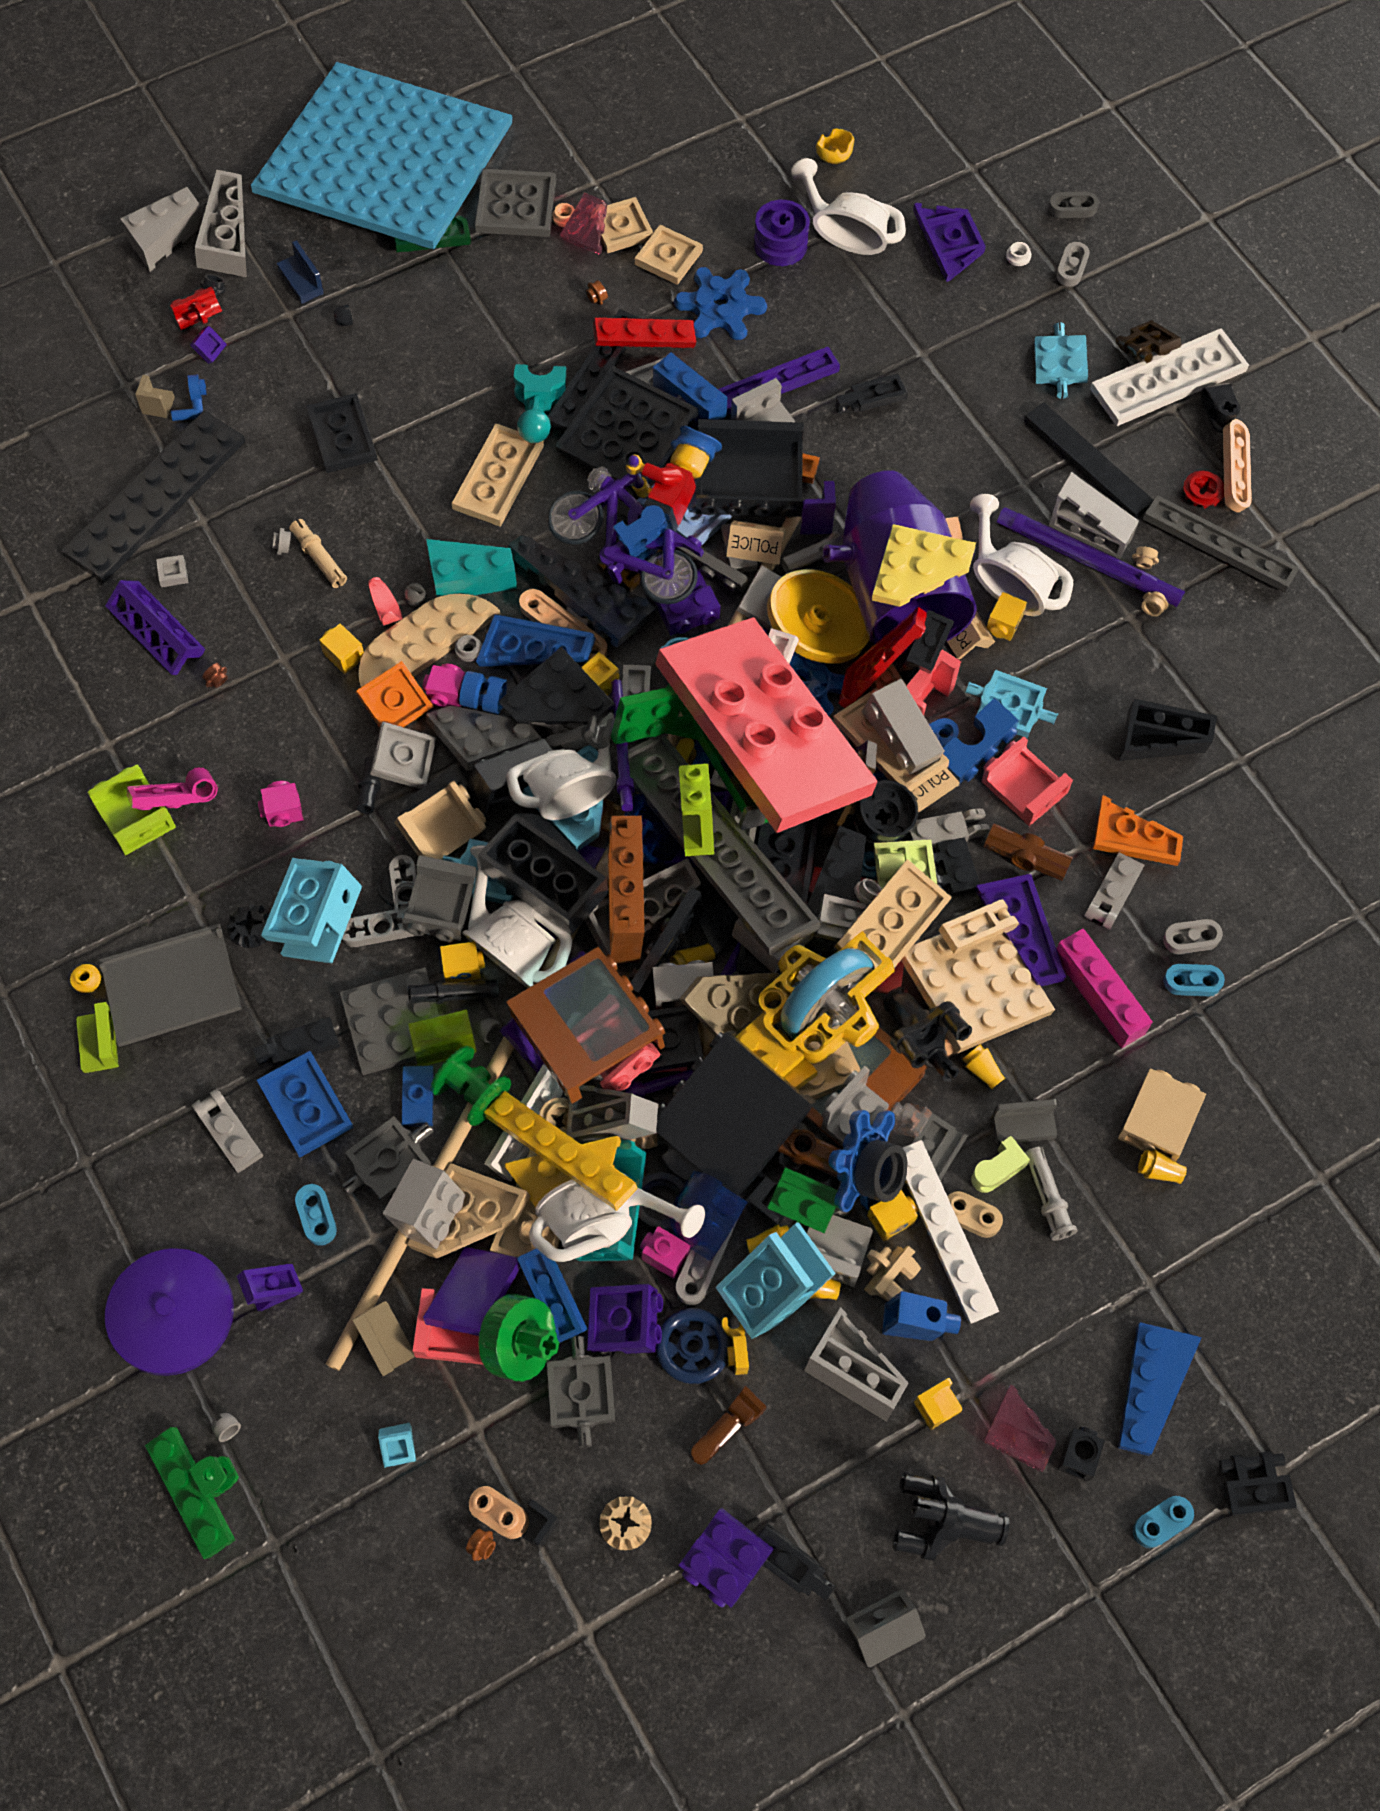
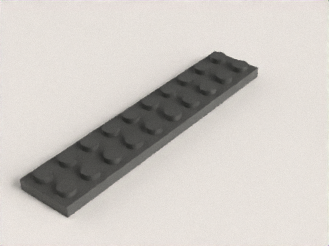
[614,734,820,956]

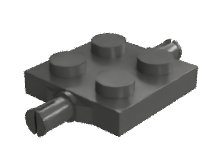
[341,1116,434,1202]
[547,1336,616,1448]

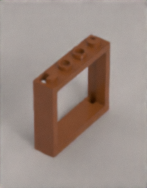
[608,816,645,963]

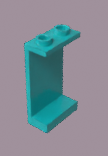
[564,1140,646,1261]

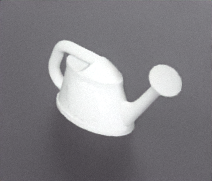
[791,158,906,255]
[970,494,1073,616]
[506,713,617,820]
[462,845,572,988]
[529,1174,705,1262]

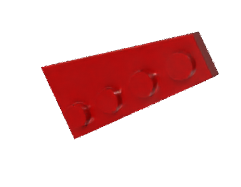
[839,606,927,708]

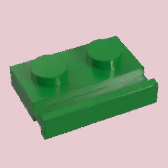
[768,1167,838,1234]

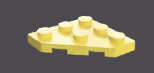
[872,524,976,607]

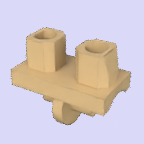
[864,1246,921,1301]

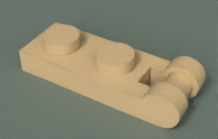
[938,899,1019,954]

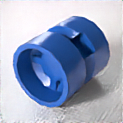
[459,671,507,714]

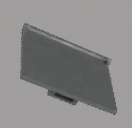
[99,924,242,1047]

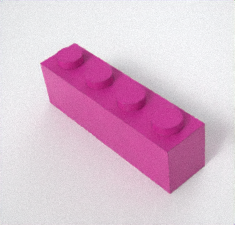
[1057,928,1153,1049]

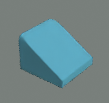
[378,1423,416,1468]

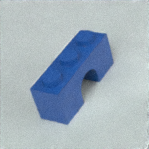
[653,352,727,423]
[943,697,1019,786]

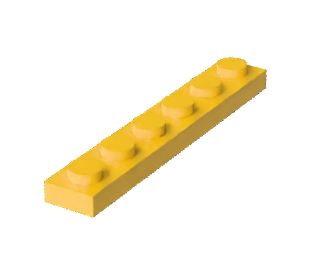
[484,1091,638,1211]

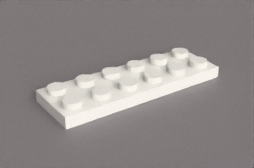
[1090,328,1249,426]

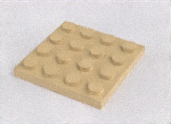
[901,917,1055,1053]

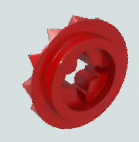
[1182,471,1224,509]

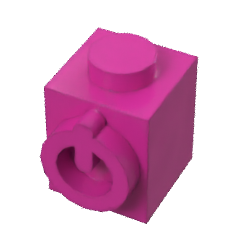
[423,663,465,707]
[258,781,303,827]
[640,1226,690,1279]

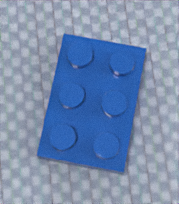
[257,1051,354,1157]

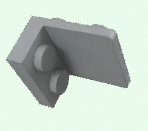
[731,378,795,422]
[821,1066,889,1146]
[807,1215,873,1287]

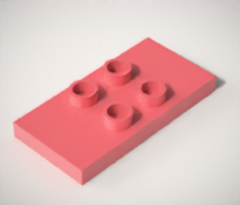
[655,617,878,833]

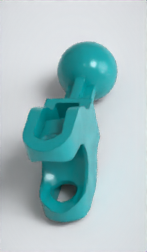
[514,364,566,443]

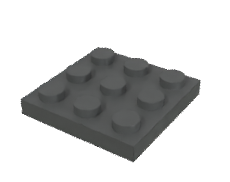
[475,169,556,237]
[340,968,449,1075]

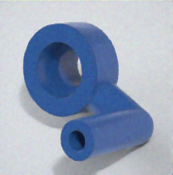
[171,374,207,421]

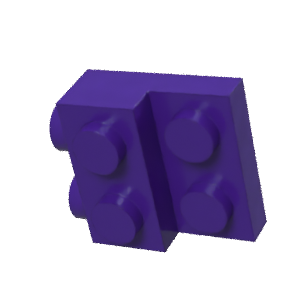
[650,570,721,636]
[587,1284,663,1354]
[679,1508,774,1608]

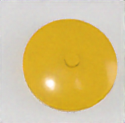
[767,569,869,664]

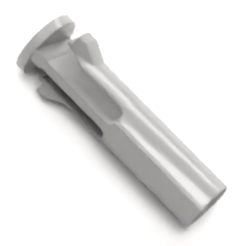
[780,529,844,574]

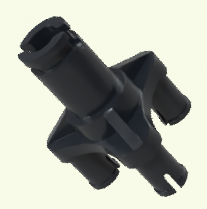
[883,987,972,1082]
[893,1472,1010,1561]

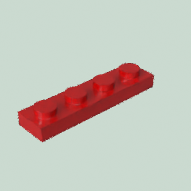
[593,318,696,348]

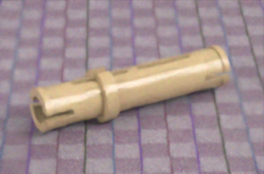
[289,519,347,588]

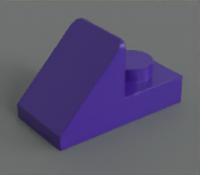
[237,1264,303,1311]

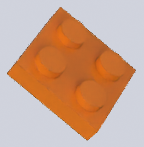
[355,661,434,728]

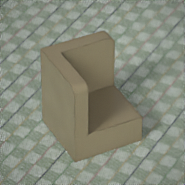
[135,375,175,418]

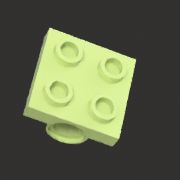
[873,840,937,888]

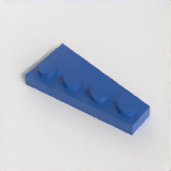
[476,615,596,667]
[1118,1322,1202,1456]

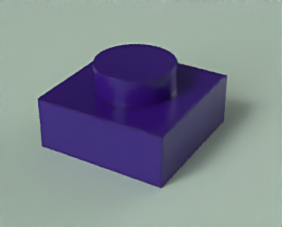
[190,325,227,364]

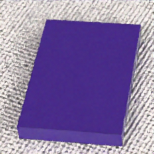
[423,1247,521,1336]

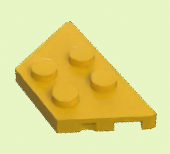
[505,1136,621,1208]

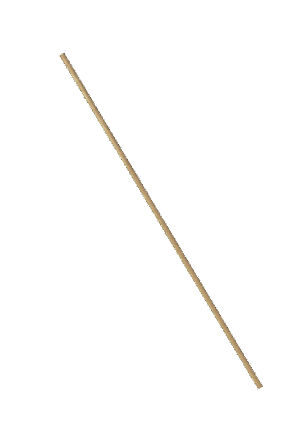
[325,517,801,1371]

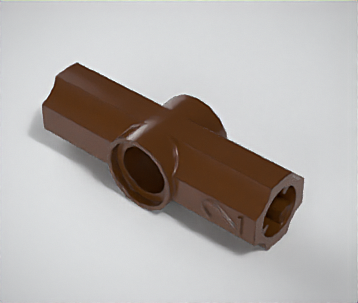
[984,823,1073,881]
[778,1129,841,1179]

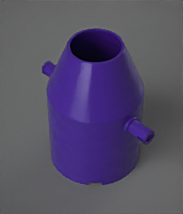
[822,471,977,655]

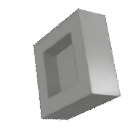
[156,555,188,587]

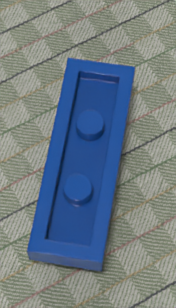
[517,1249,587,1342]

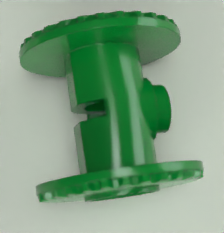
[430,1045,511,1126]

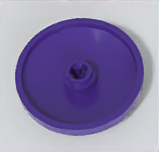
[105,1248,234,1376]

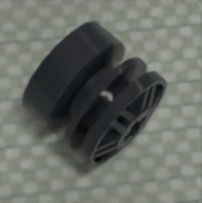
[848,780,918,851]

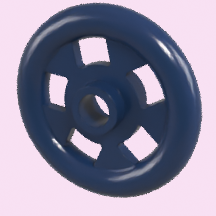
[656,1308,731,1384]

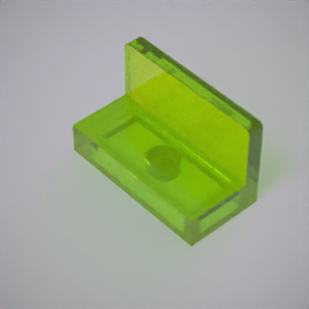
[408,1010,477,1066]

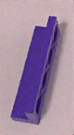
[105,580,206,675]

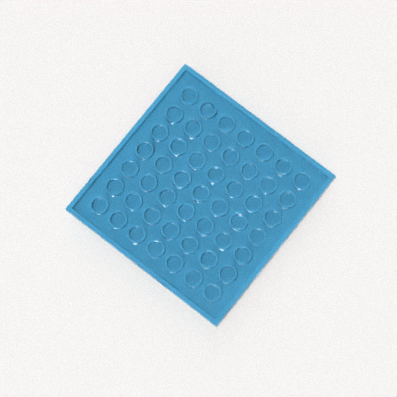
[251,62,512,250]

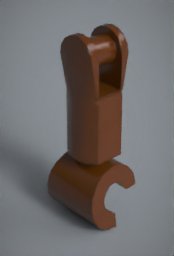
[691,1386,767,1465]

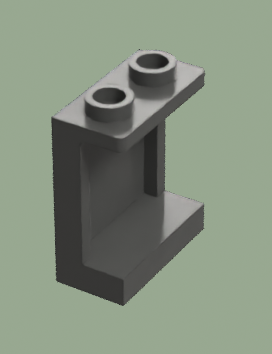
[402,855,477,942]

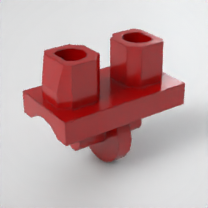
[170,287,222,330]

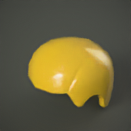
[816,128,854,164]

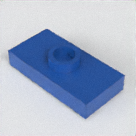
[402,1066,434,1127]

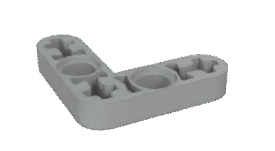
[342,855,417,947]

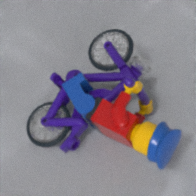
[547,426,722,604]

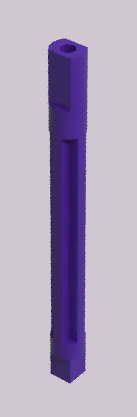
[997,507,1185,607]

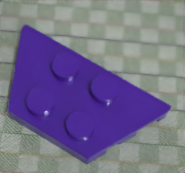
[913,203,986,282]

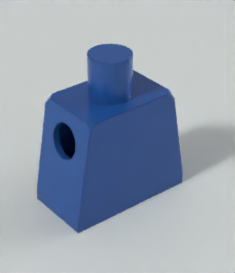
[882,1291,961,1341]

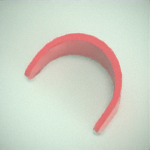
[368,577,403,626]

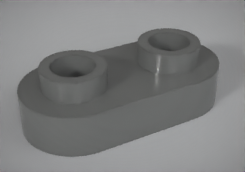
[1048,192,1099,218]

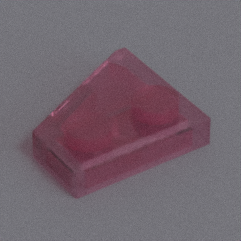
[560,193,607,255]
[983,1385,1057,1472]

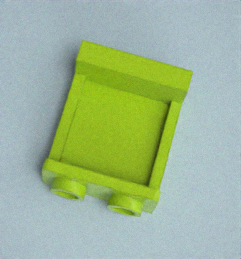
[679,764,714,856]
[87,765,176,856]

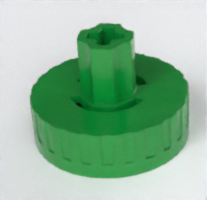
[478,1294,560,1382]

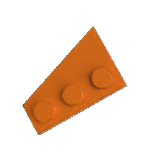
[1093,795,1183,866]

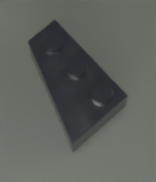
[1119,699,1217,761]
[466,739,552,820]

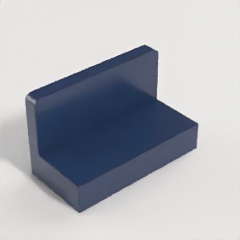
[277,240,324,304]

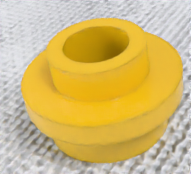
[70,964,101,993]

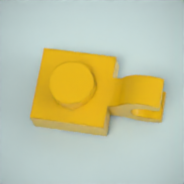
[722,1317,749,1375]

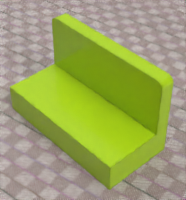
[76,1002,119,1073]

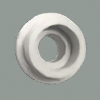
[1006,242,1031,266]

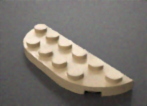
[359,594,500,687]

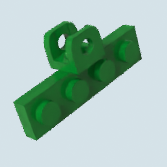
[145,1427,238,1559]

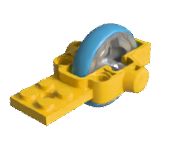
[736,931,895,1077]

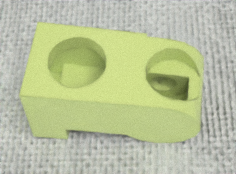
[971,1136,1030,1193]

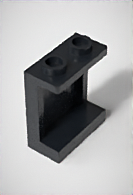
[898,610,954,681]

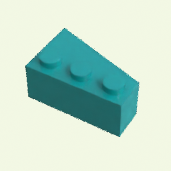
[426,539,517,597]

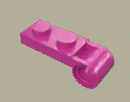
[127,767,218,810]

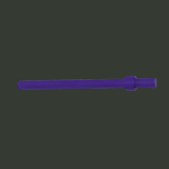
[611,679,634,811]

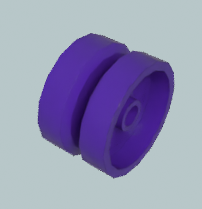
[754,199,810,266]

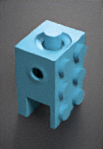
[261,858,362,963]
[715,1222,836,1339]

